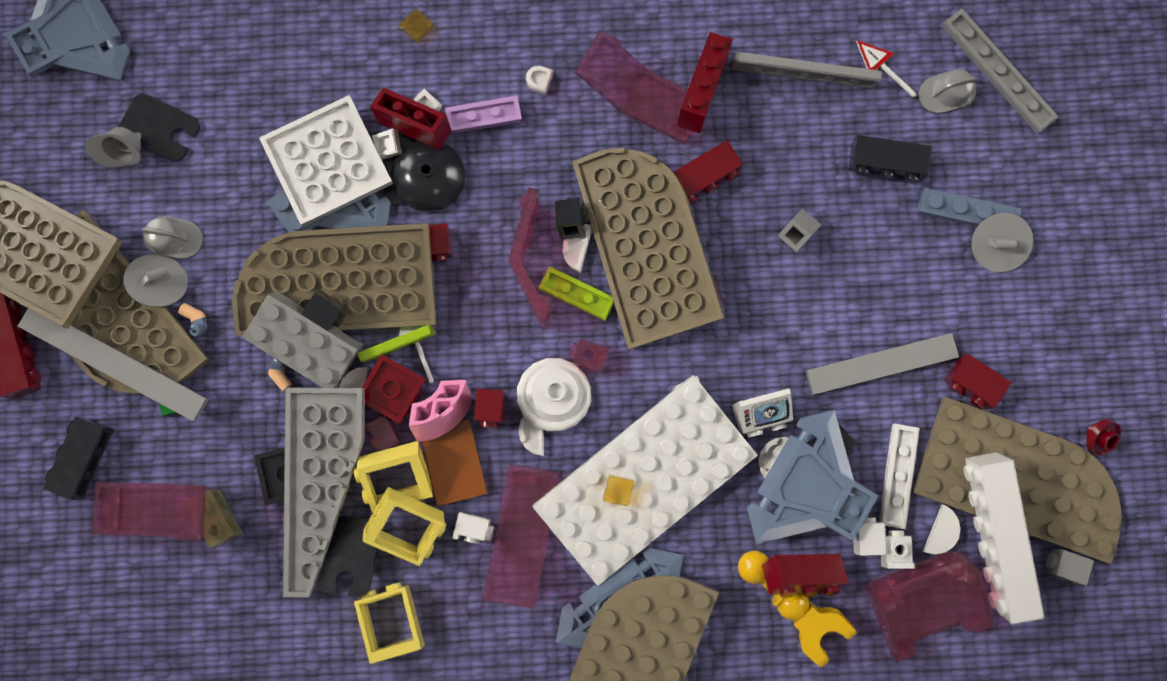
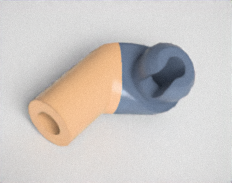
[178,303,208,337]
[268,357,293,392]

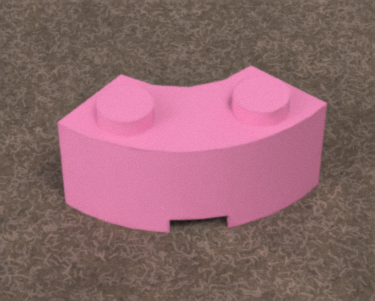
[409,380,473,442]

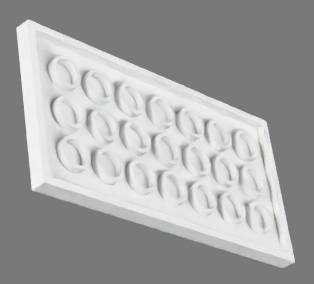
[533,375,758,586]

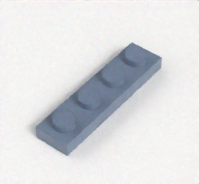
[917,188,1022,226]

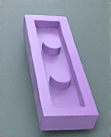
[445,96,522,134]

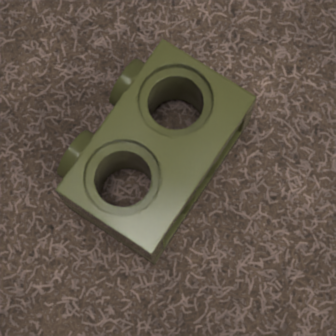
[186,489,243,549]

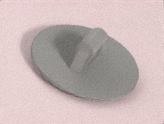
[971,213,1033,272]
[123,254,188,307]

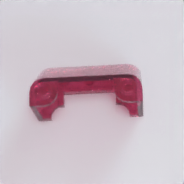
[866,552,994,663]

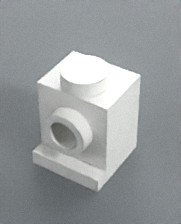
[453,512,494,544]
[881,530,914,568]

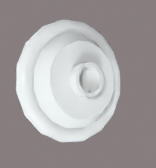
[517,358,591,431]

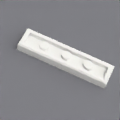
[879,424,920,529]

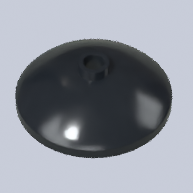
[391,141,466,212]

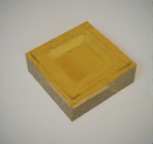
[399,9,434,44]
[603,474,635,507]

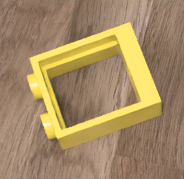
[354,441,433,513]
[363,487,446,566]
[354,582,425,664]

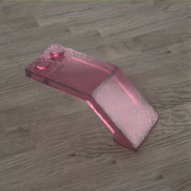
[575,30,693,145]
[508,187,552,330]
[482,464,559,609]
[92,482,206,540]

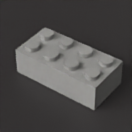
[242,291,364,388]

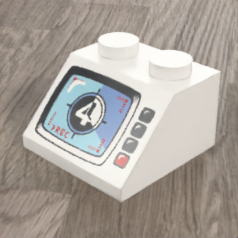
[732,389,793,438]

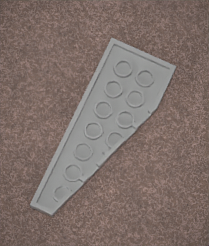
[283,388,365,598]

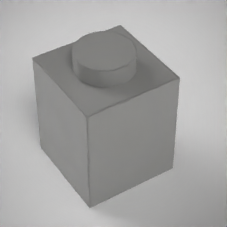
[778,208,821,252]
[1046,548,1094,586]

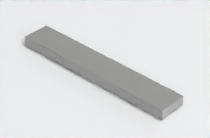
[941,8,1059,134]
[731,51,882,89]
[805,333,959,395]

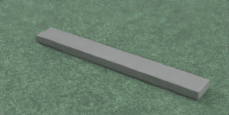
[18,308,209,422]

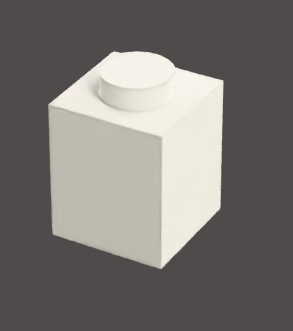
[853,517,887,555]

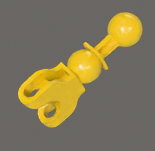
[738,551,857,667]

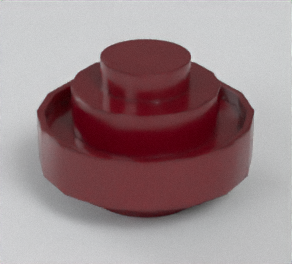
[1086,418,1121,456]

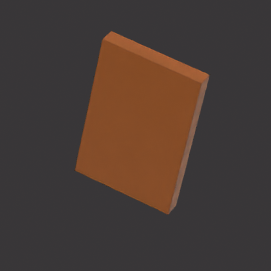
[422,419,488,506]

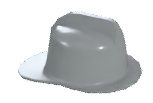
[918,69,976,113]
[85,127,142,167]
[142,216,202,258]

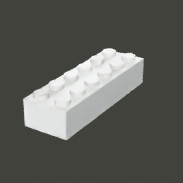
[964,452,1044,624]

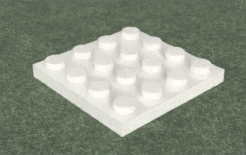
[259,95,393,227]

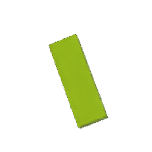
[538,266,614,321]
[357,325,436,362]

